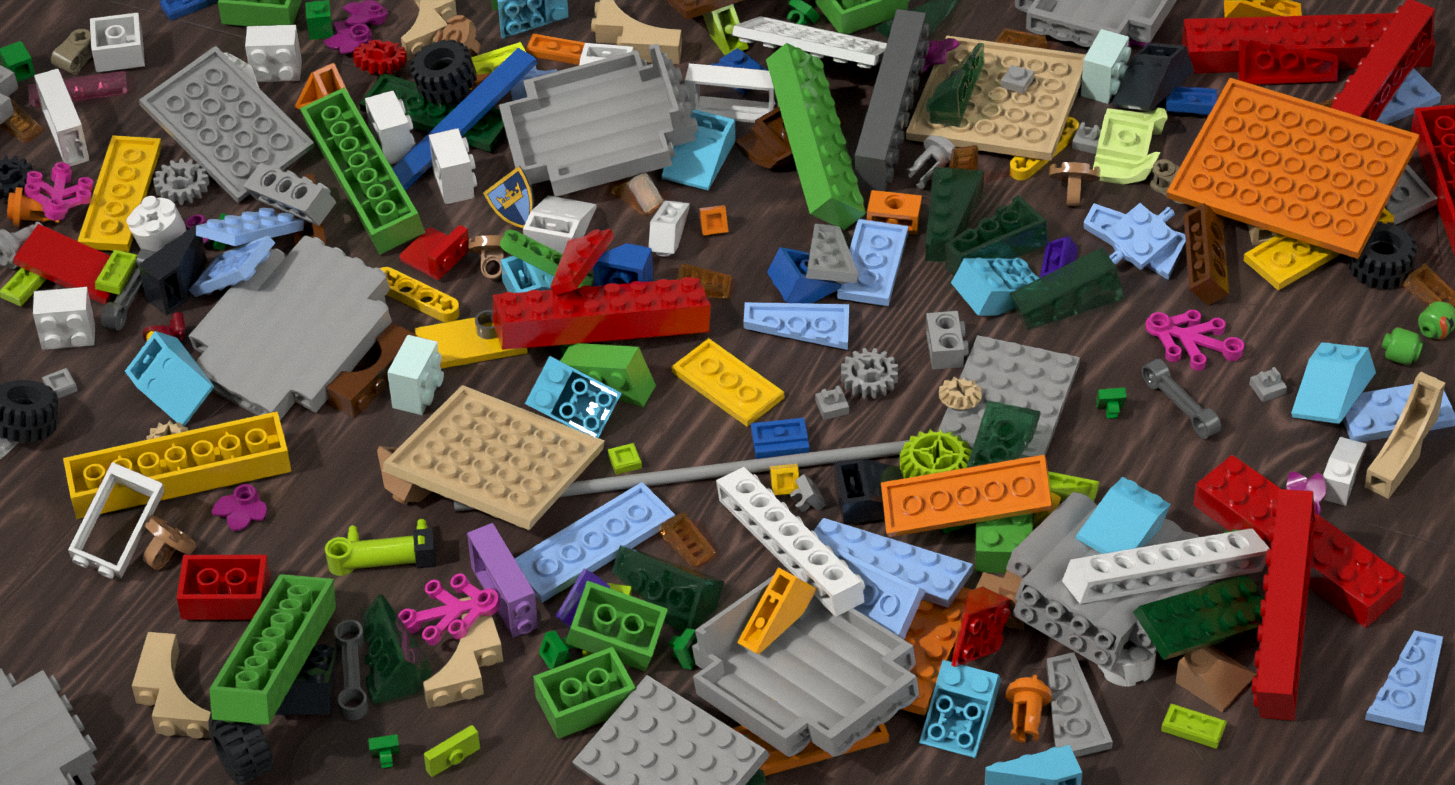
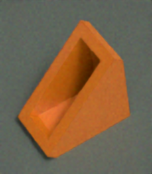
[294,63,349,109]

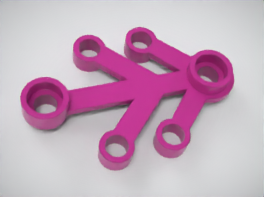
[24,162,93,220]
[1145,310,1244,371]
[397,573,500,645]

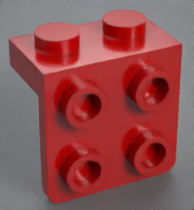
[400,225,469,280]

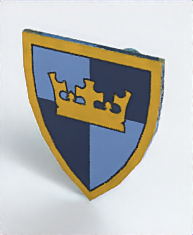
[483,166,534,228]

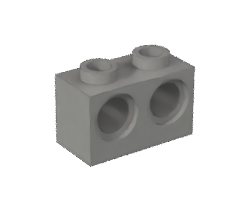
[926,311,969,370]

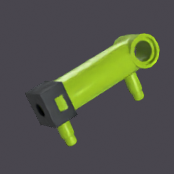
[325,519,436,576]

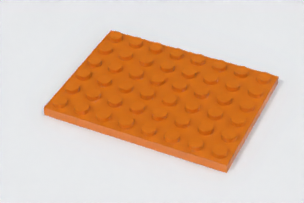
[1166,78,1419,259]

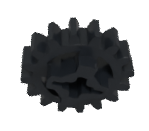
[0,155,34,201]

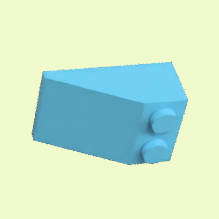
[1291,342,1376,424]
[1075,477,1171,554]

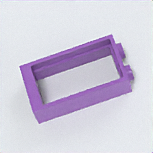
[467,523,538,638]

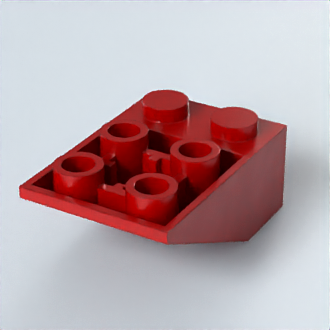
[951,587,1011,667]

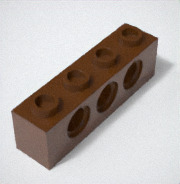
[1184,203,1229,306]

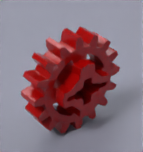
[353,40,406,75]

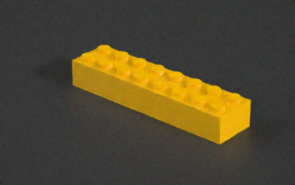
[63,411,291,519]

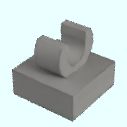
[1072,122,1101,154]
[1249,367,1287,402]
[815,386,849,420]
[790,474,827,512]

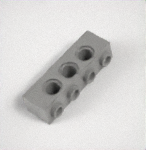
[243,162,336,226]

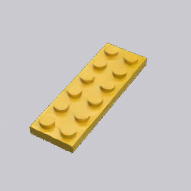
[78,135,162,252]
[1244,208,1394,291]

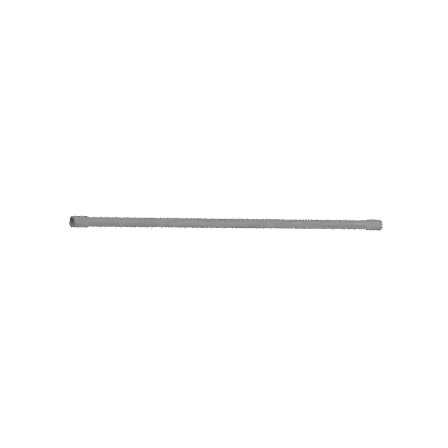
[454,440,909,512]

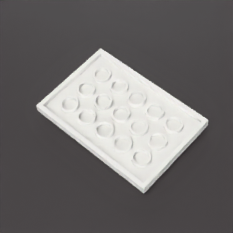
[732,16,887,68]

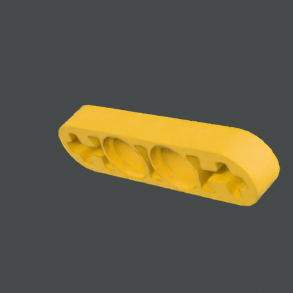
[1010,117,1079,180]
[379,267,460,322]

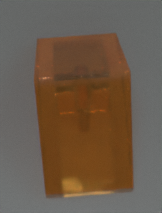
[611,172,664,217]

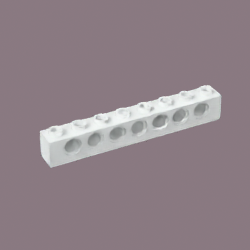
[716,467,865,617]
[1062,529,1270,604]

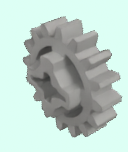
[153,158,209,205]
[841,348,898,399]

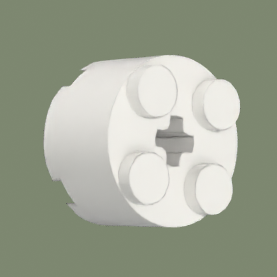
[126,196,186,252]
[1098,640,1156,687]

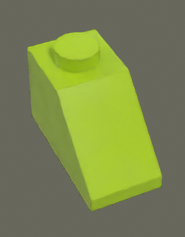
[703,4,748,55]

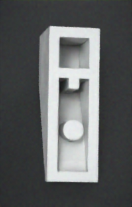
[649,201,690,256]
[1323,437,1367,506]

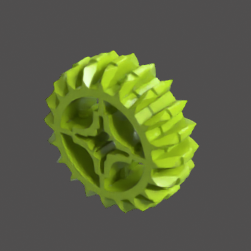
[900,429,973,479]

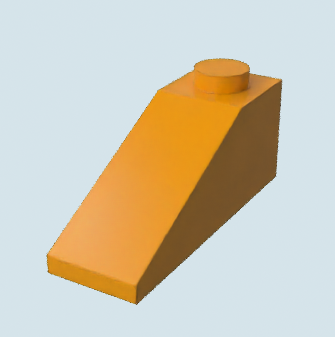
[1224,0,1302,18]
[737,567,817,655]

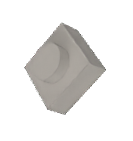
[1001,65,1034,94]

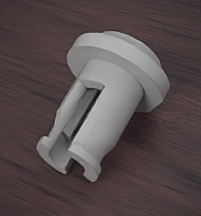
[905,135,959,189]
[0,221,43,269]

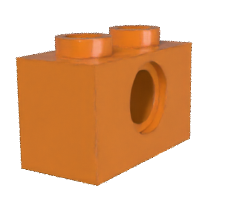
[867,190,922,235]

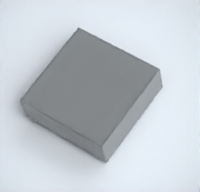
[42,368,78,398]

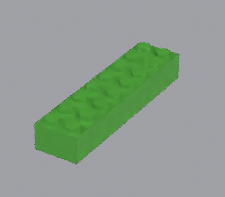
[766,43,866,230]
[300,87,425,255]
[210,574,336,725]

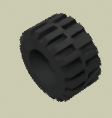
[410,39,477,104]
[1348,221,1417,289]
[0,379,58,443]
[209,718,273,785]

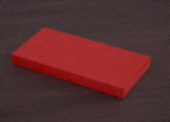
[13,224,114,305]

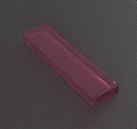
[28,71,128,107]

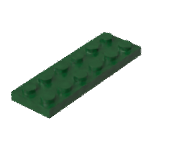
[359,73,506,152]
[1133,574,1264,660]

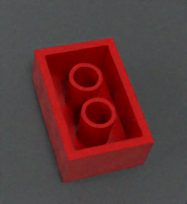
[176,555,271,620]

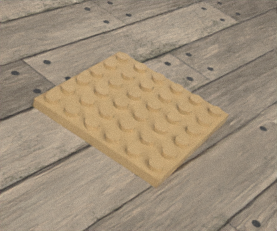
[906,36,1086,161]
[383,385,604,530]

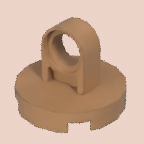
[434,15,481,57]
[1049,162,1101,206]
[469,235,511,281]
[143,515,197,570]

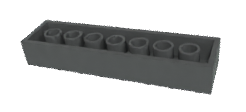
[855,9,930,192]

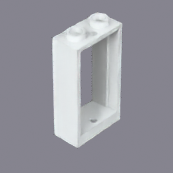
[685,63,779,123]
[34,69,90,166]
[68,462,164,579]

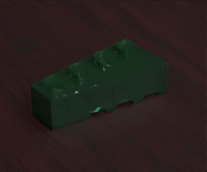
[925,167,984,262]
[945,194,1047,276]
[1010,247,1125,330]

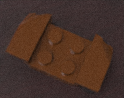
[735,107,844,169]

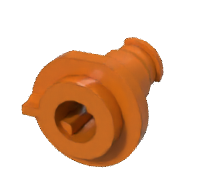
[7,187,59,228]
[1005,675,1052,743]

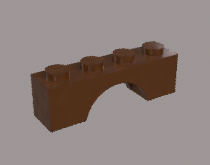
[326,322,417,418]

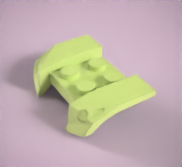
[1093,108,1168,185]

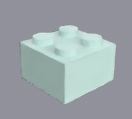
[1081,29,1131,104]
[387,335,444,415]

